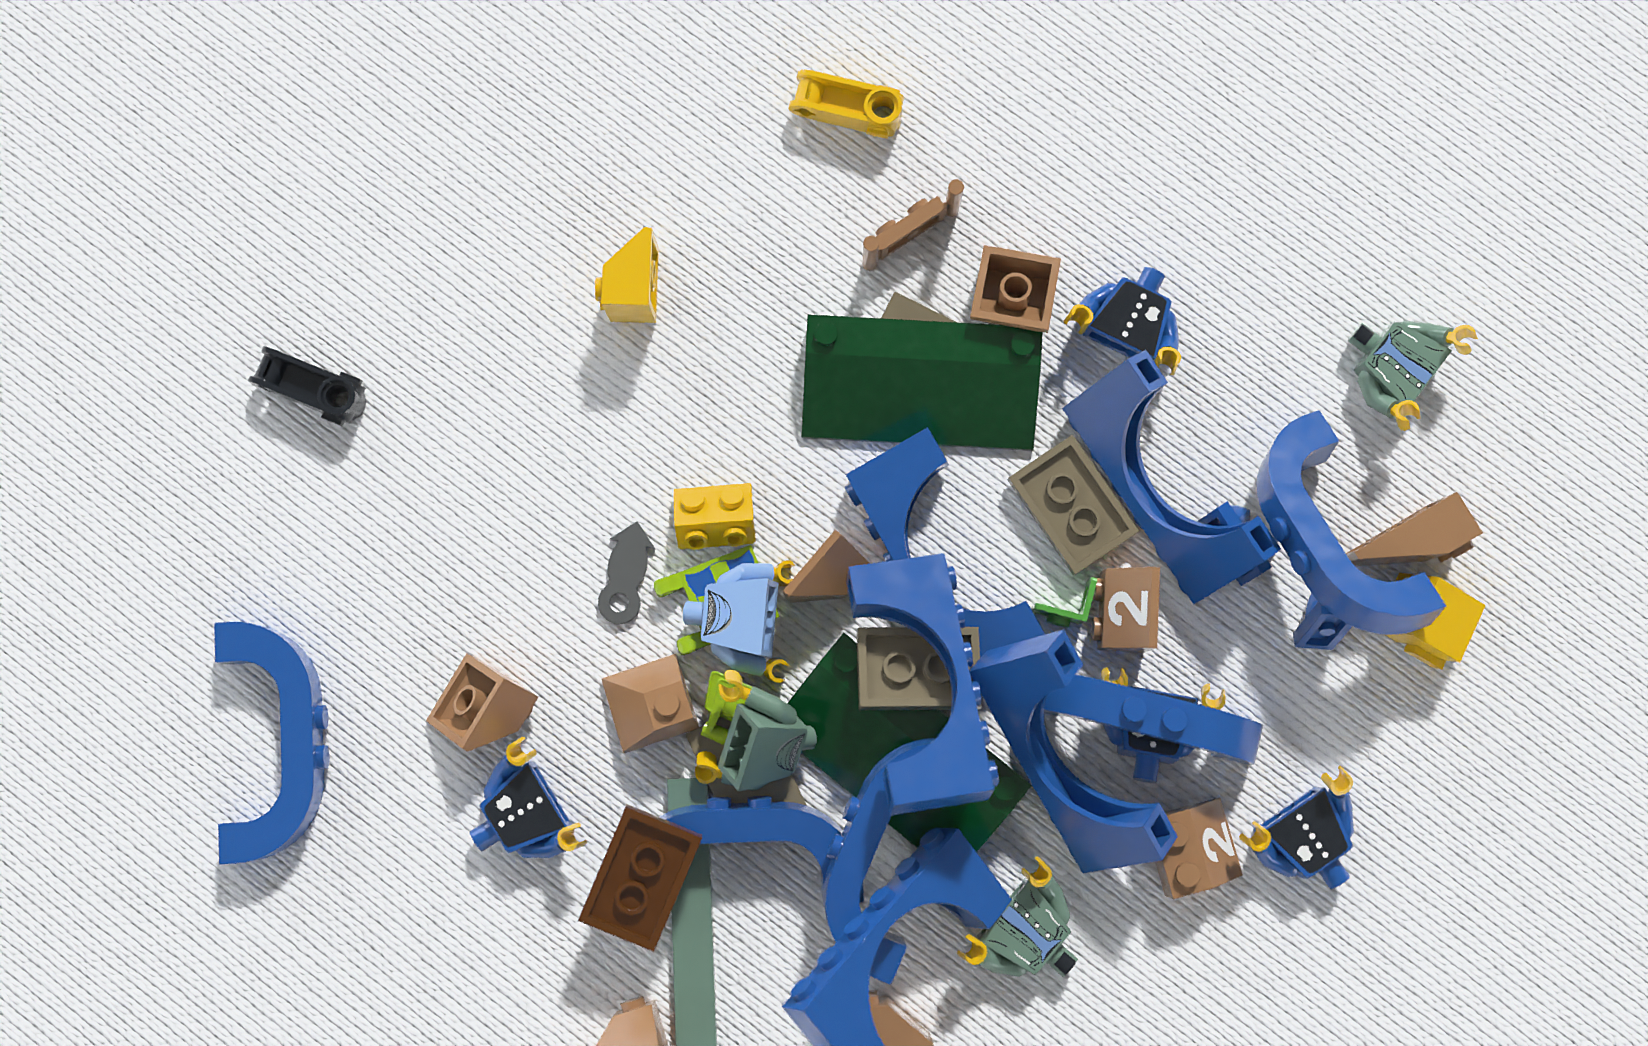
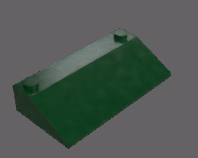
[801,314,1043,451]
[787,632,1032,852]

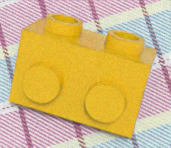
[674,483,756,550]

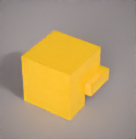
[1383,572,1486,670]

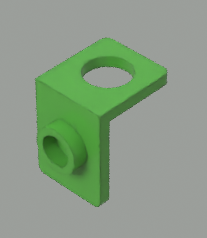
[1032,577,1097,628]

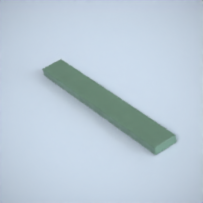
[667,778,717,1046]

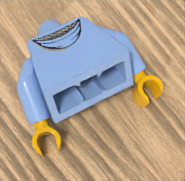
[683,560,795,683]

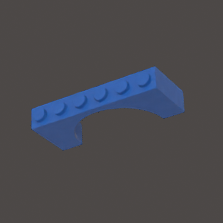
[1062,350,1281,605]
[845,427,1046,658]
[846,553,998,815]
[969,630,1178,874]
[781,828,1012,1046]

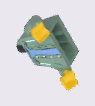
[1348,321,1478,431]
[695,670,817,791]
[957,856,1078,977]

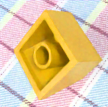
[595,227,659,323]

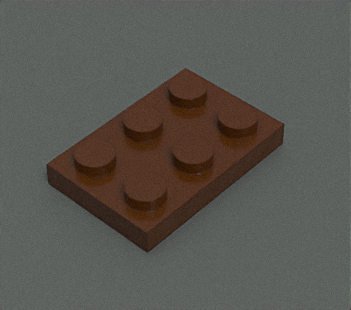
[578,804,702,952]

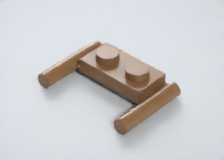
[862,179,964,271]

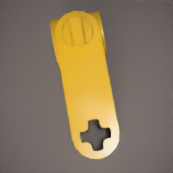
[788,70,904,139]

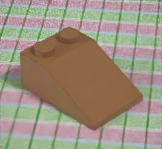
[1346,492,1483,566]

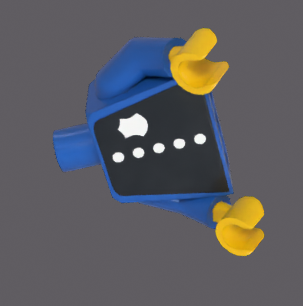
[1064,267,1181,376]
[1101,667,1226,783]
[469,737,587,858]
[1239,766,1354,889]

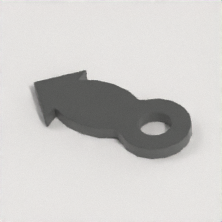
[598,521,655,624]

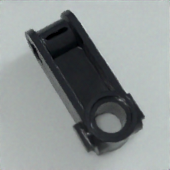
[247,346,366,427]

